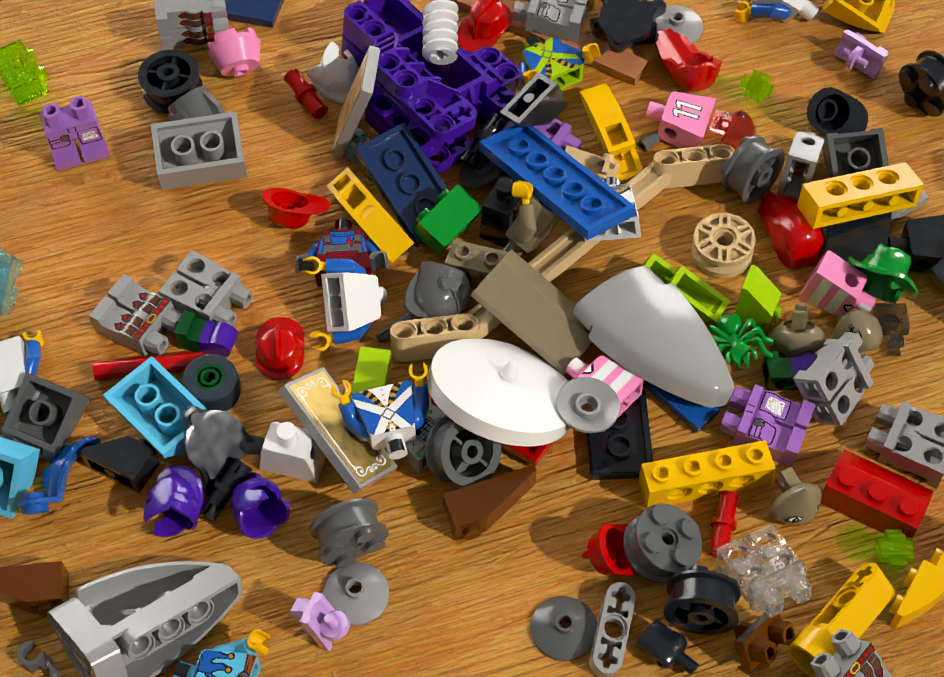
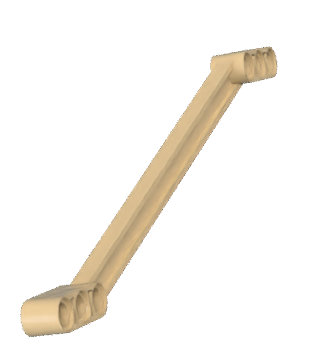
[390,144,735,362]

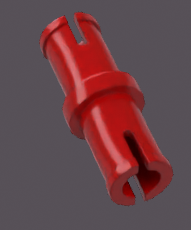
[284,69,328,119]
[708,490,739,558]

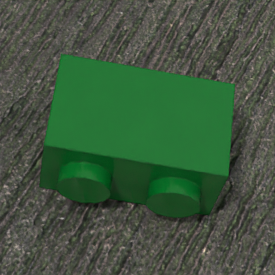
[413,184,482,256]

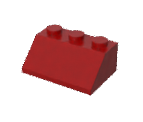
[821,449,933,545]

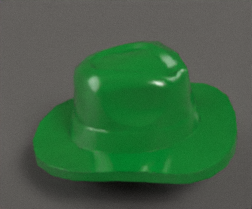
[847,243,918,303]

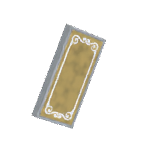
[331,45,380,159]
[278,367,398,494]

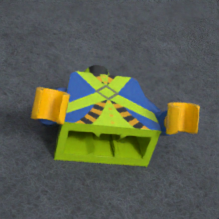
[518,35,601,90]

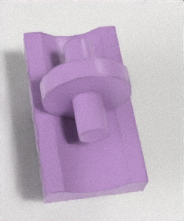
[834,29,888,79]
[290,592,350,652]

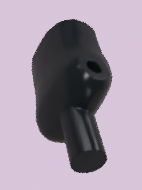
[635,619,699,676]

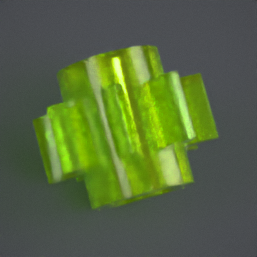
[739,69,776,103]
[875,529,914,571]

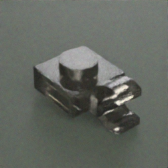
[873,303,910,356]

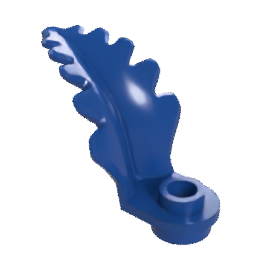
[18,436,101,515]

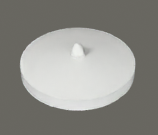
[427,338,570,446]

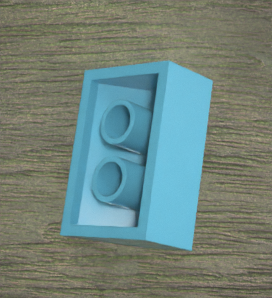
[103,356,206,458]
[0,437,40,519]

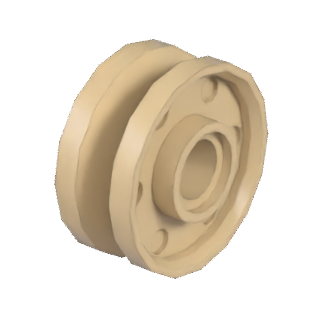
[691,213,756,278]

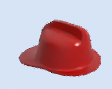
[457,0,512,52]
[261,188,331,229]
[256,317,304,380]
[582,523,639,575]

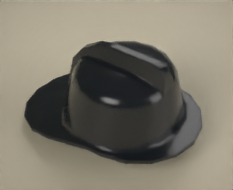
[807,87,868,135]

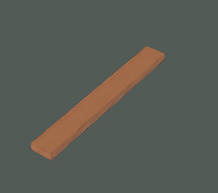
[450,0,648,85]

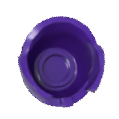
[143,466,204,537]
[231,472,290,539]

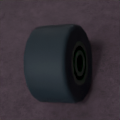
[182,354,241,411]

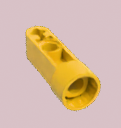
[787,563,895,677]

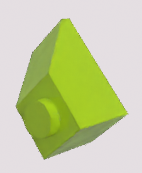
[735,264,784,333]

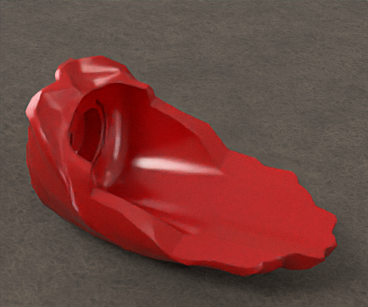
[655,28,722,92]
[757,190,824,269]

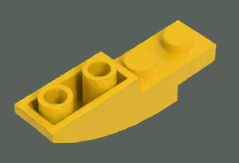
[580,83,643,184]
[327,167,414,262]
[889,534,944,629]

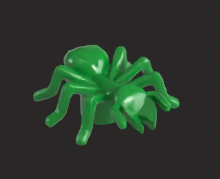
[708,314,774,369]

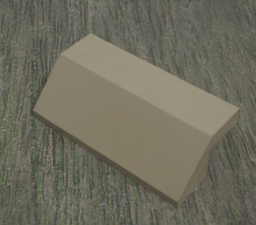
[471,249,592,375]

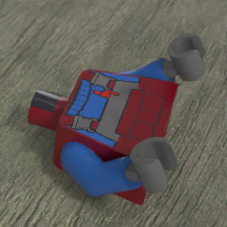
[295,219,389,286]

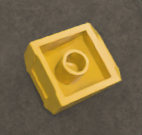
[822,0,895,33]

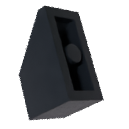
[500,72,568,127]
[80,436,160,493]

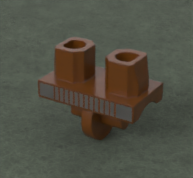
[734,607,796,671]

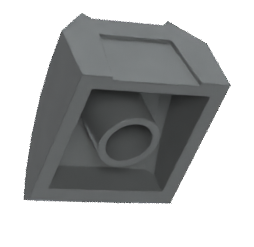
[822,128,889,178]
[1,372,90,462]

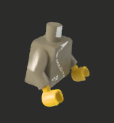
[502,180,561,256]

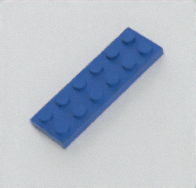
[479,124,636,240]

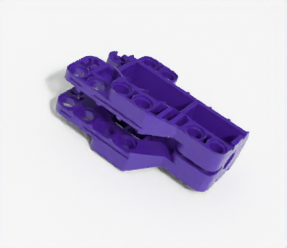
[341,0,520,173]

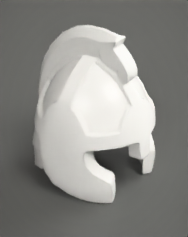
[306,41,359,103]

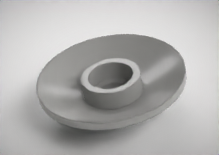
[655,5,703,44]
[556,377,620,433]
[323,562,389,626]

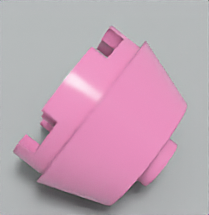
[207,27,261,77]

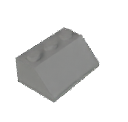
[151,112,247,190]

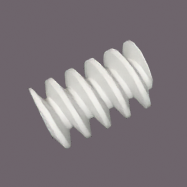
[422,0,458,65]

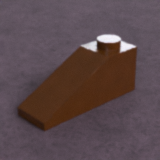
[443,465,536,541]
[0,561,69,616]

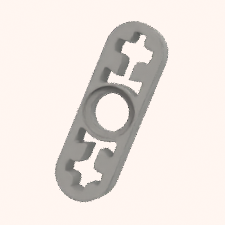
[589,582,636,677]

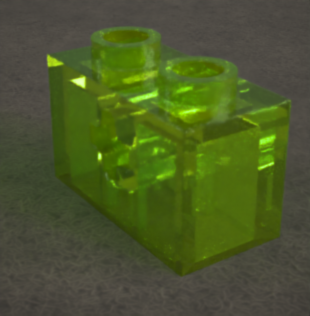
[0,39,50,106]

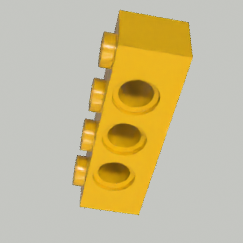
[797,162,924,229]
[638,440,775,509]

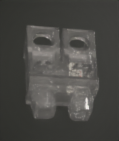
[716,523,812,618]

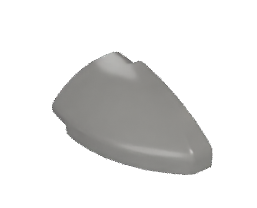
[573,266,734,408]
[47,561,243,677]

